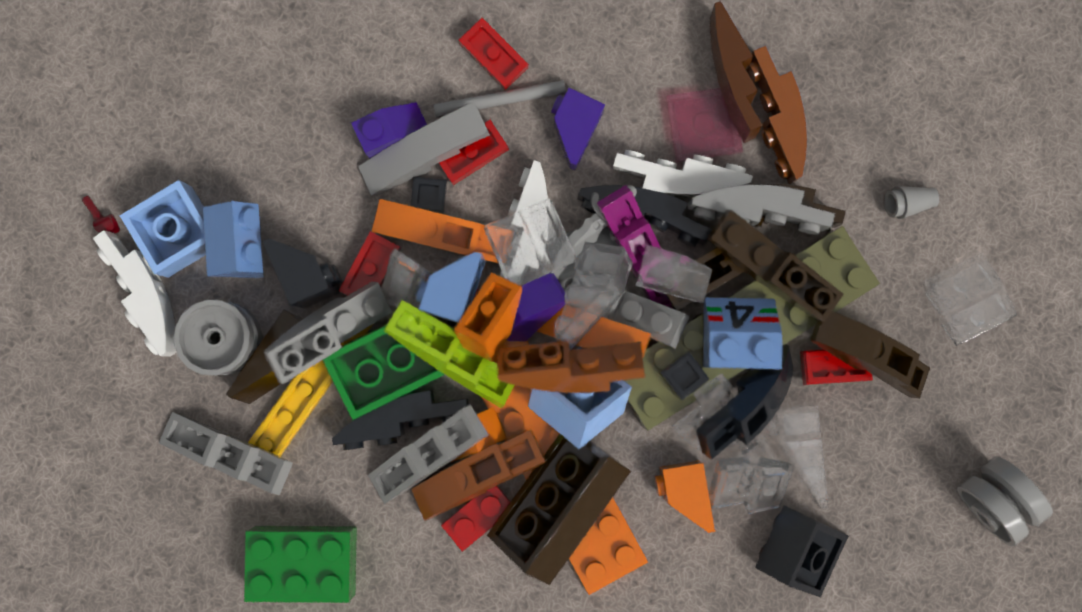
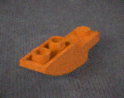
[371,199,513,265]

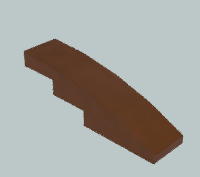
[710,1,762,143]

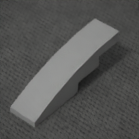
[358,102,489,197]
[368,405,488,504]
[159,412,293,495]

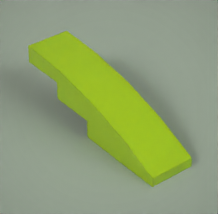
[384,300,514,408]

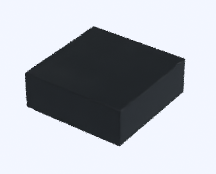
[410,177,448,214]
[660,351,710,400]

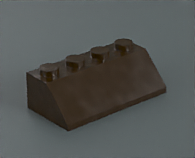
[487,434,631,585]

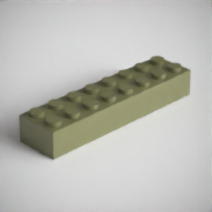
[624,226,880,431]

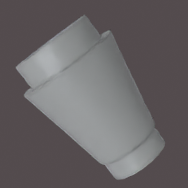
[884,186,939,219]

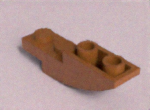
[747,46,807,184]
[497,340,645,393]
[411,430,546,521]

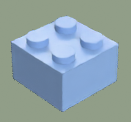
[120,180,206,278]
[528,347,632,449]

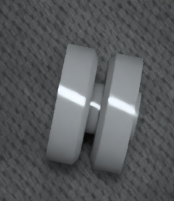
[174,300,262,375]
[957,456,1053,547]

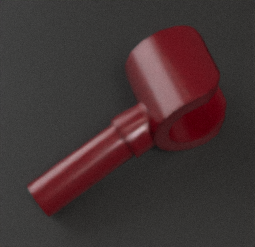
[82,196,120,234]

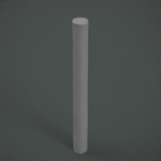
[433,80,566,117]

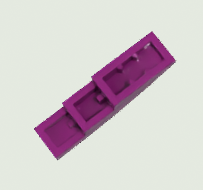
[596,185,675,309]

